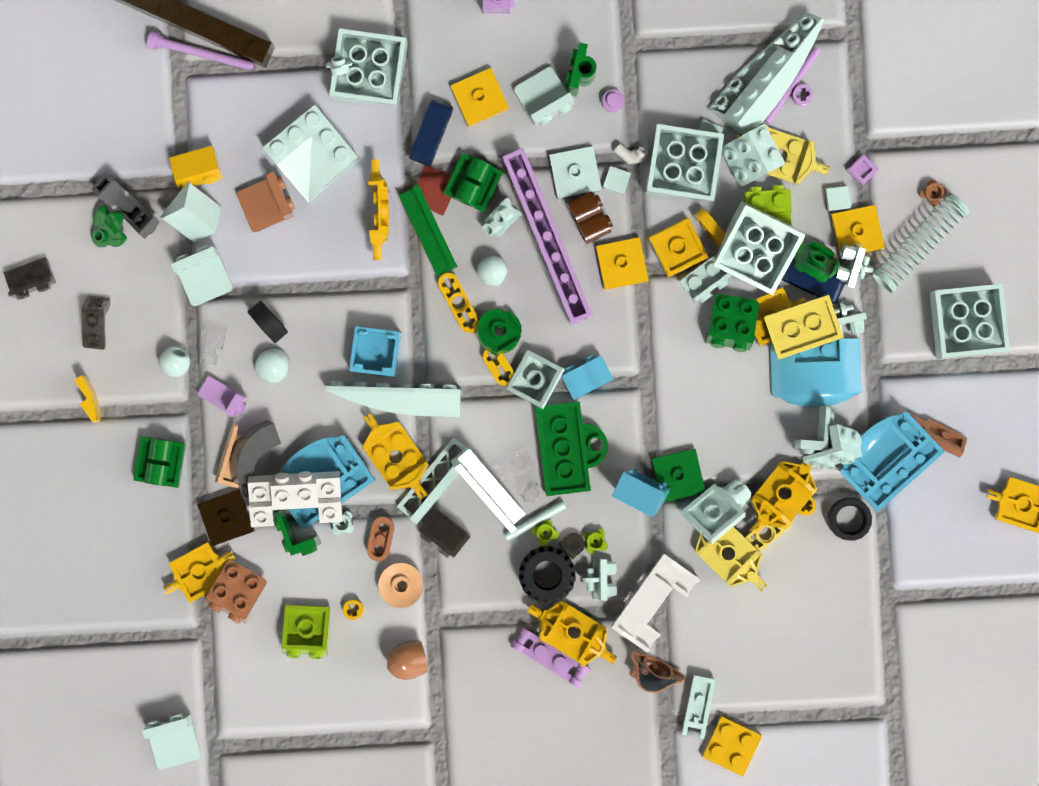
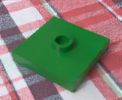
[652,449,706,502]

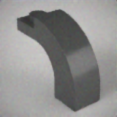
[91,173,160,239]
[230,420,281,499]

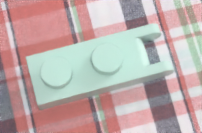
[681,674,716,739]

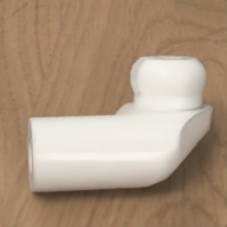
[614,143,648,164]

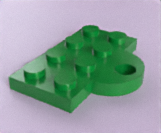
[535,402,608,496]

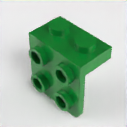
[705,294,759,352]
[274,510,321,556]

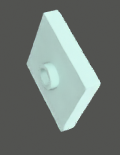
[549,146,602,199]

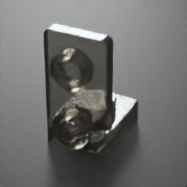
[81,296,110,350]

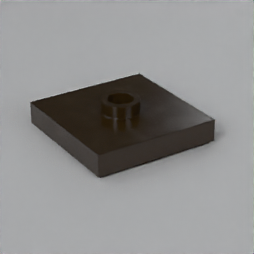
[197,489,255,546]

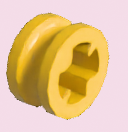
[799,497,816,516]
[343,599,364,620]

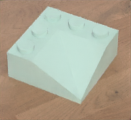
[329,28,408,105]
[263,105,360,203]
[645,124,724,202]
[713,201,805,295]
[929,283,1010,359]

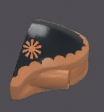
[629,651,685,693]

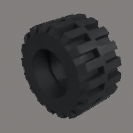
[519,546,576,604]

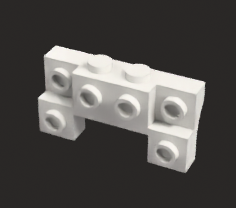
[248,471,342,527]
[611,553,700,653]

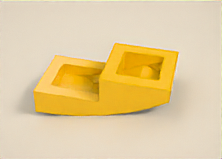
[74,375,101,423]

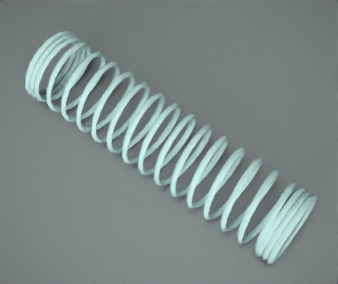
[872,193,970,293]

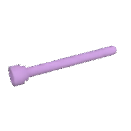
[147,30,254,70]

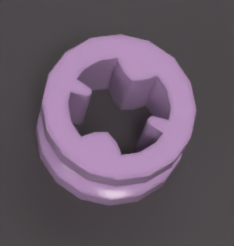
[792,84,813,106]

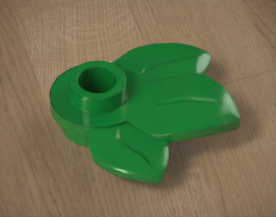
[91,205,127,247]

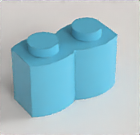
[561,354,614,400]

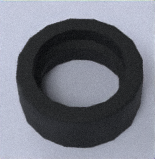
[247,300,288,343]
[827,498,872,541]

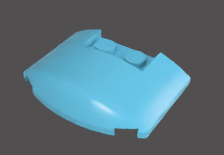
[770,338,862,407]
[840,412,945,512]
[280,435,376,530]

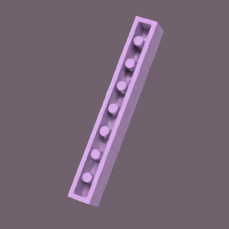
[502,148,592,325]

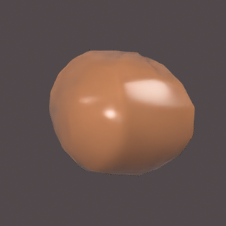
[387,640,428,680]

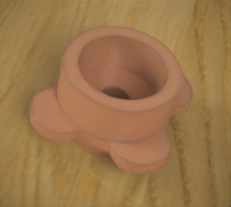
[920,180,947,206]

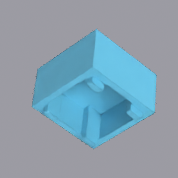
[349,326,402,378]
[612,467,670,517]

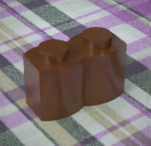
[567,191,613,245]

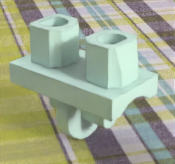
[482,197,522,238]
[834,242,874,288]
[834,300,867,336]
[580,558,617,600]

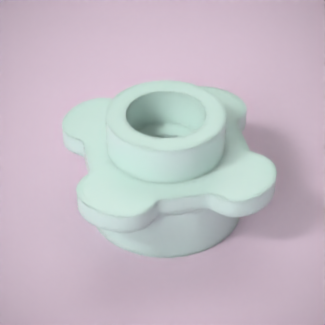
[326,56,352,75]
[332,511,354,535]

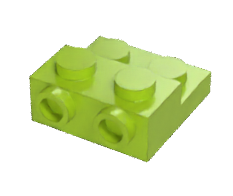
[743,185,792,225]
[281,605,331,660]

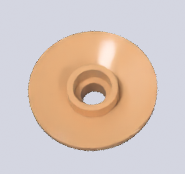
[378,563,424,608]

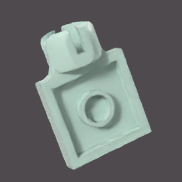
[681,479,752,544]

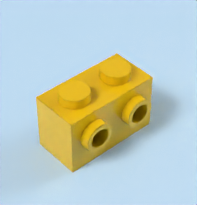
[169,145,223,191]

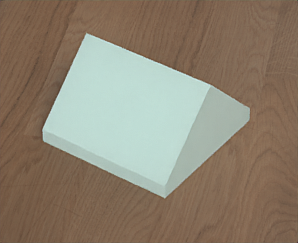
[160,182,222,242]
[506,350,565,409]

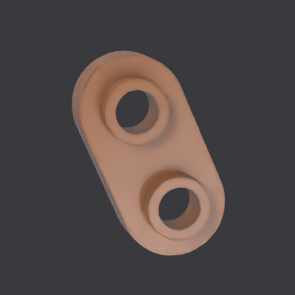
[367,516,395,561]

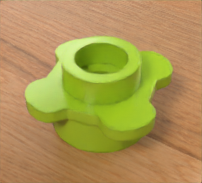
[532,519,559,546]
[583,529,608,554]

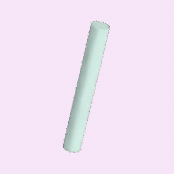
[504,500,567,541]

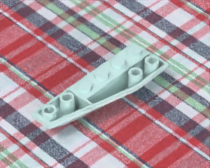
[709,12,824,135]
[325,382,462,417]

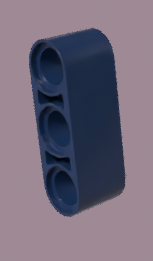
[409,99,454,167]
[782,258,846,305]

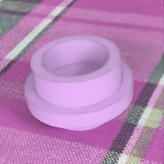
[602,89,625,112]

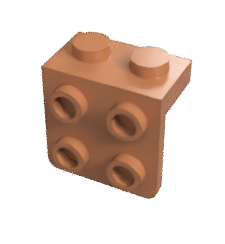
[237,172,295,232]
[206,560,267,624]

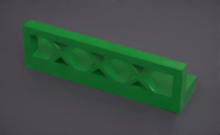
[399,185,457,277]

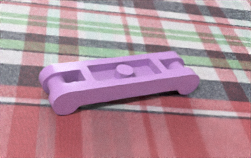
[510,626,591,688]

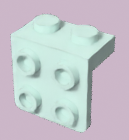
[514,67,574,127]
[722,124,786,187]
[171,245,233,306]
[794,405,834,455]
[802,424,863,470]
[142,713,201,770]

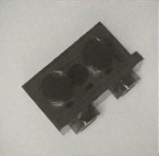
[3,257,56,300]

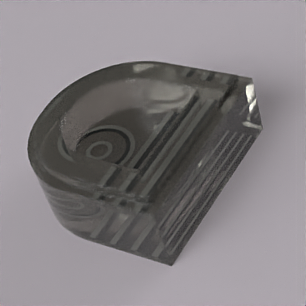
[557,532,585,560]

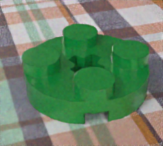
[794,241,840,283]
[476,309,522,355]

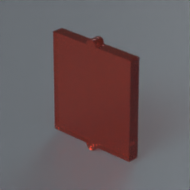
[417,166,451,216]

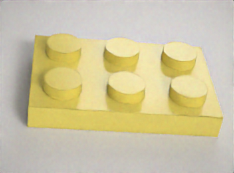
[764,294,844,360]

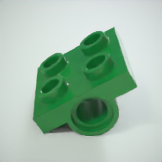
[565,42,597,97]
[443,153,503,213]
[133,436,187,488]

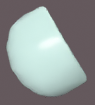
[255,347,290,384]

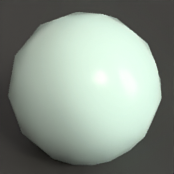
[477,255,508,287]
[158,346,191,378]

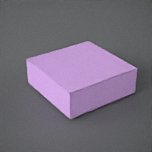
[846,154,879,186]

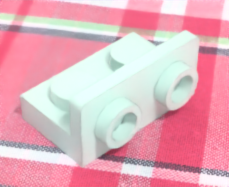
[679,255,732,303]

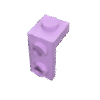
[198,376,247,417]

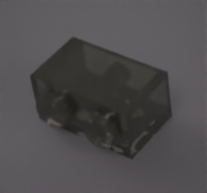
[419,508,471,558]

